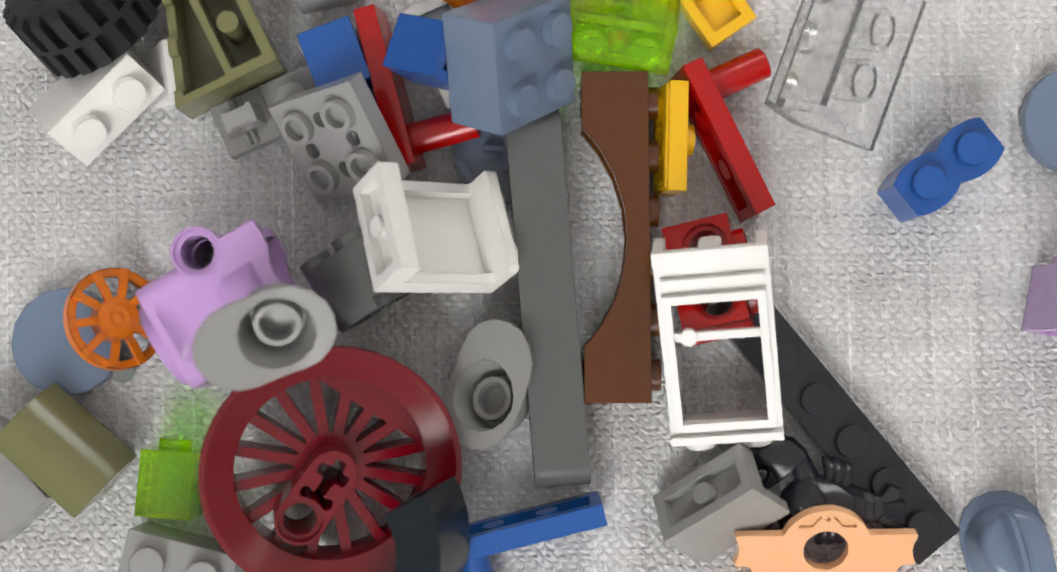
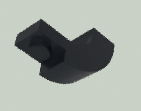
[383,476,470,572]

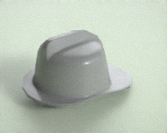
[192,282,337,391]
[442,319,533,450]

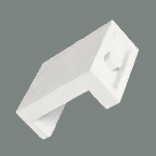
[353,161,519,293]

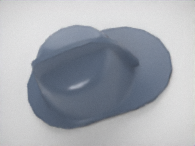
[958,490,1057,572]

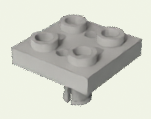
[268,72,410,204]

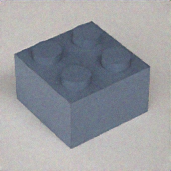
[442,0,575,136]

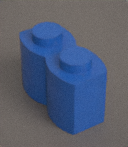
[877,117,1005,222]

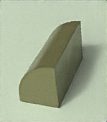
[0,382,137,519]

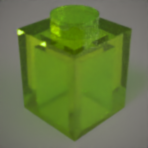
[134,437,203,521]

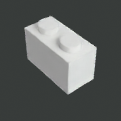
[30,50,165,166]

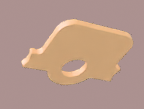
[733,505,918,572]

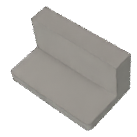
[653,443,789,562]

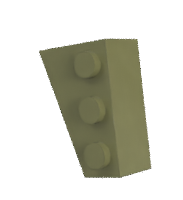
[162,0,288,120]

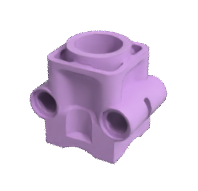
[136,219,297,389]

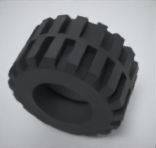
[3,0,161,78]

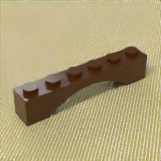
[580,71,662,404]

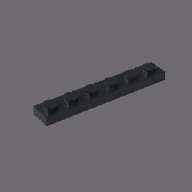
[707,301,960,565]

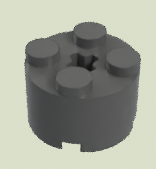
[299,226,412,333]

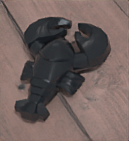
[750,436,905,545]

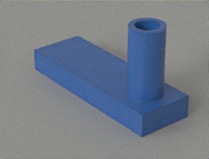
[464,491,607,572]

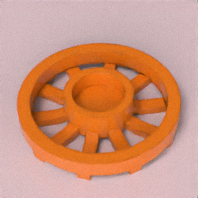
[63,268,156,371]

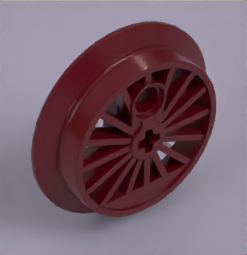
[198,346,462,572]

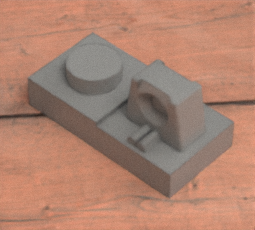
[210,65,320,160]

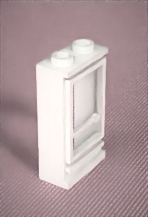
[651,229,784,451]

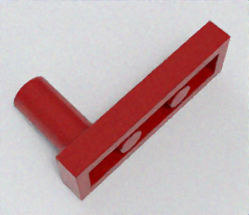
[353,4,481,173]
[670,48,776,223]

